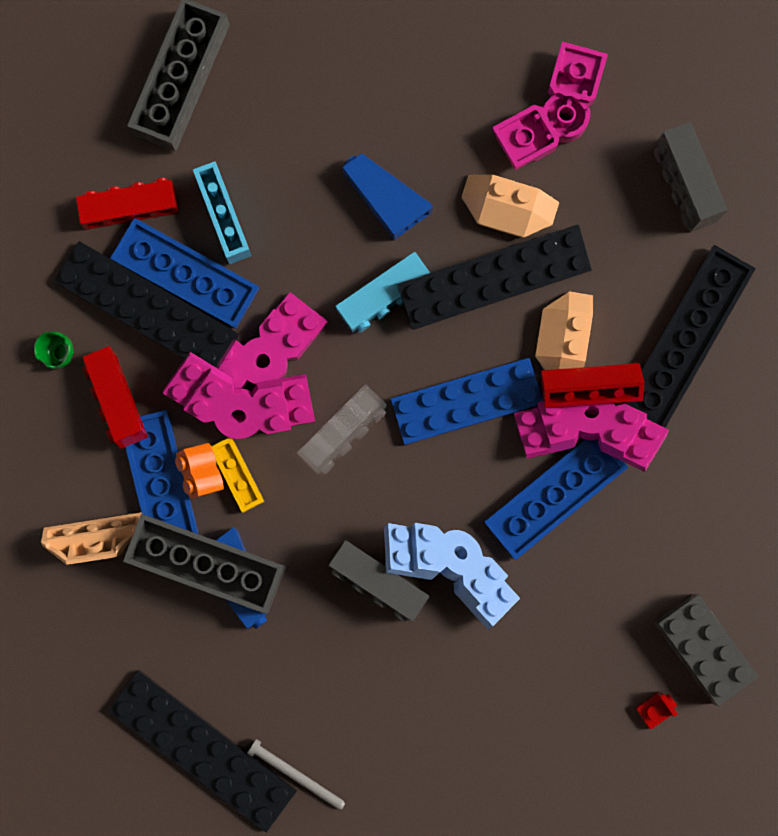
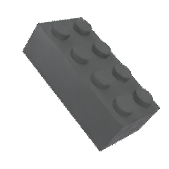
[653,122,728,233]
[329,540,430,623]
[653,594,759,707]

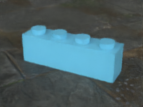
[193,161,252,264]
[336,252,430,333]

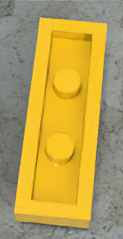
[211,437,265,513]

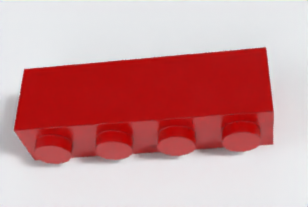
[76,178,179,230]
[82,346,148,449]
[541,363,644,408]

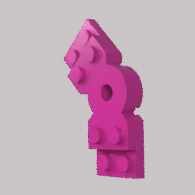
[492,41,608,170]
[219,292,328,389]
[163,352,315,439]
[514,401,669,472]

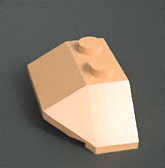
[461,175,559,238]
[535,291,593,370]
[41,512,142,565]

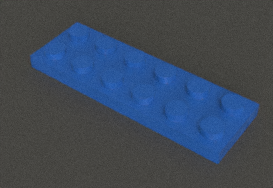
[110,218,260,329]
[391,358,543,446]
[126,410,199,534]
[484,440,628,560]

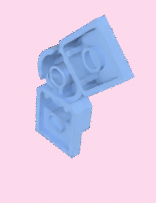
[384,523,520,630]

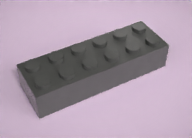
[127,0,230,152]
[123,514,286,614]

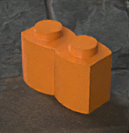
[175,443,224,500]

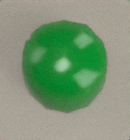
[34,331,74,369]

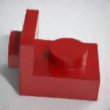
[635,691,678,730]

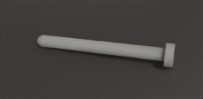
[247,739,345,810]

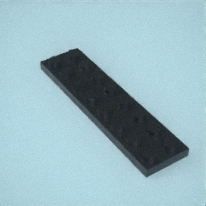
[397,224,592,330]
[54,241,239,369]
[621,245,756,428]
[108,670,297,833]

